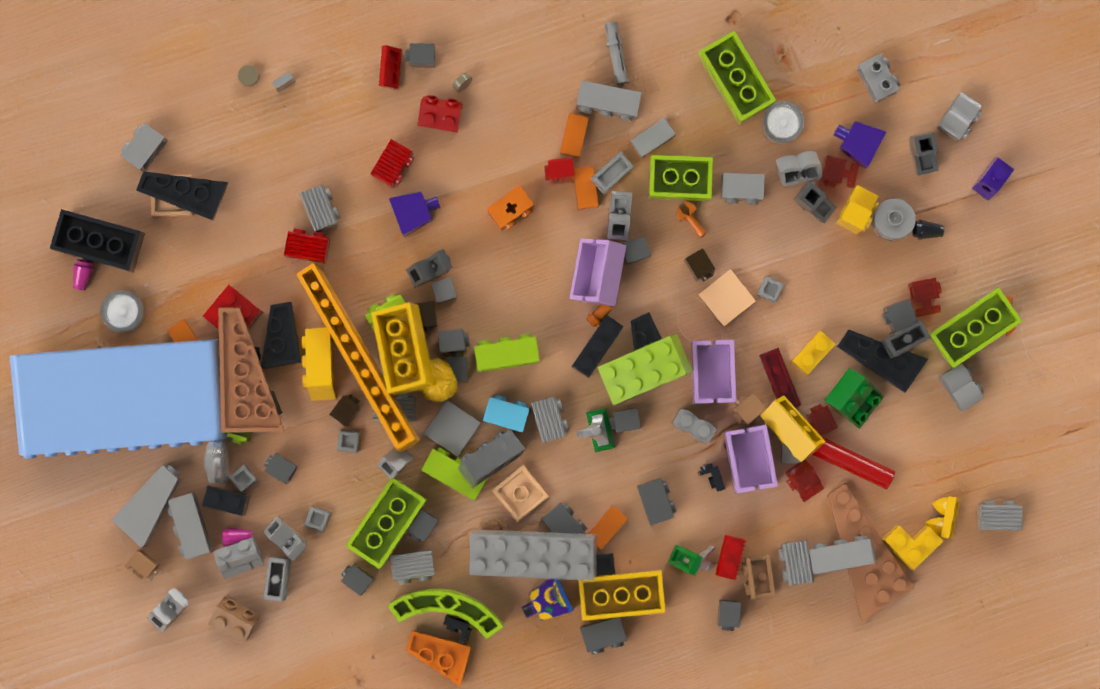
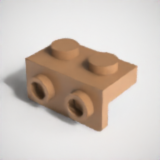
[741,554,775,600]
[208,597,260,644]

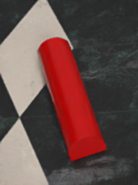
[812,436,895,490]

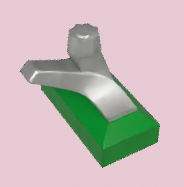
[577,408,615,452]
[667,544,715,576]

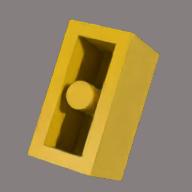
[790,330,836,376]

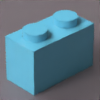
[483,394,530,433]

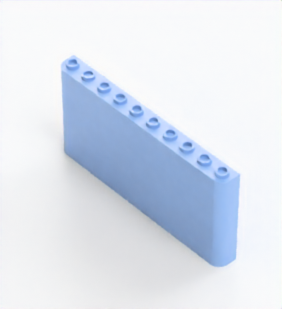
[9,339,228,459]

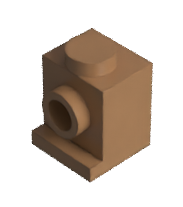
[124,549,160,581]

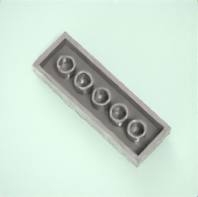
[470,529,597,580]

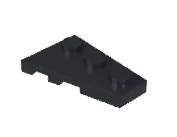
[261,302,302,369]
[631,312,662,351]

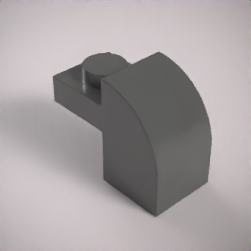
[909,131,938,176]
[794,182,837,223]
[406,249,453,288]

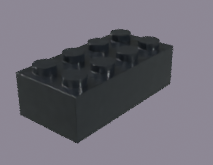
[50,209,145,273]

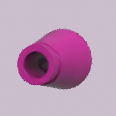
[73,259,94,291]
[222,527,252,546]

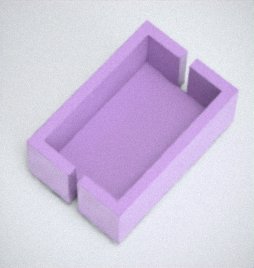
[569,238,626,306]
[691,340,736,404]
[724,425,778,494]

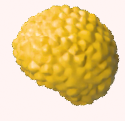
[420,358,458,402]

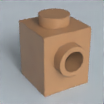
[733,393,766,425]

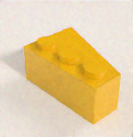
[302,327,336,401]

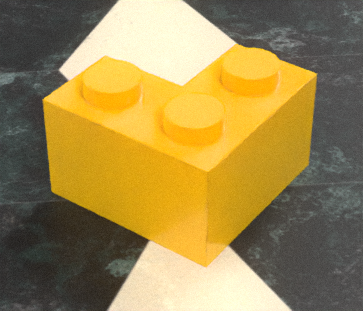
[836,185,879,234]
[882,525,943,570]

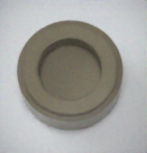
[238,65,259,87]
[453,73,473,93]

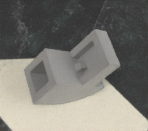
[607,191,632,240]
[377,447,414,479]
[263,516,307,561]
[147,588,189,632]

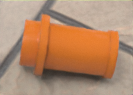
[586,305,612,327]

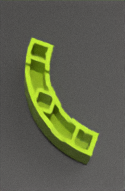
[388,588,504,639]

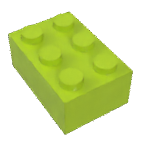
[648,155,713,201]
[474,334,540,373]

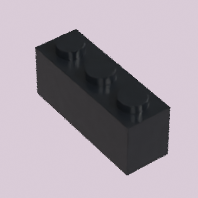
[572,315,624,378]

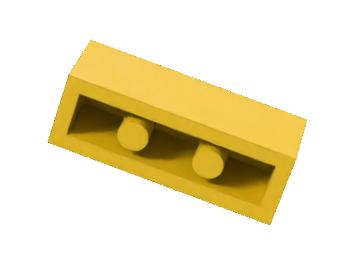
[760,396,825,462]

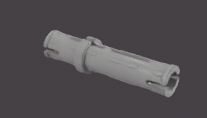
[604,22,629,85]

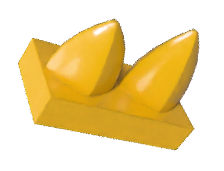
[925,496,961,539]

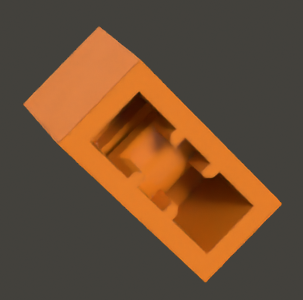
[487,185,534,231]

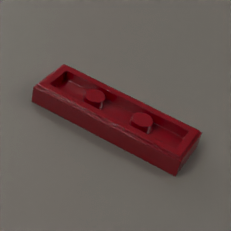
[759,347,801,407]

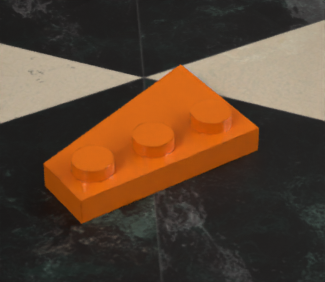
[406,630,471,687]

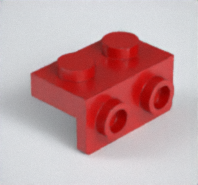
[417,95,463,133]

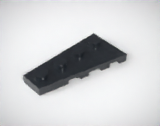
[136,171,229,221]
[836,330,928,393]

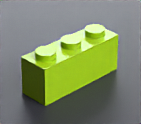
[421,447,487,501]

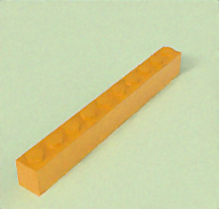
[296,263,420,452]

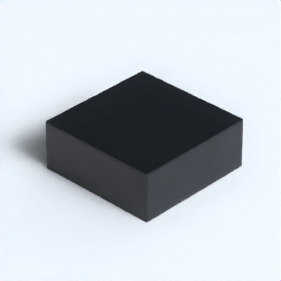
[596,553,615,576]

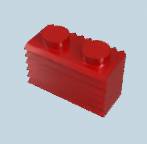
[370,139,414,188]
[544,157,575,185]
[284,228,330,264]
[715,535,746,580]

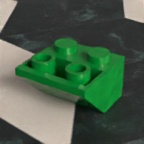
[824,368,884,429]

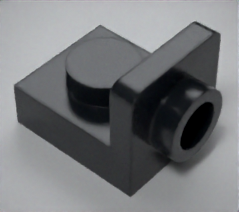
[697,463,725,492]
[443,615,472,644]

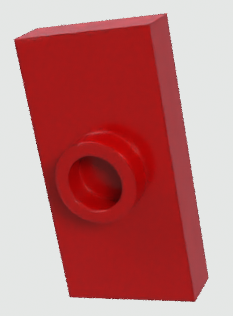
[379,45,402,90]

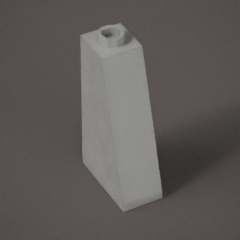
[112,465,181,548]

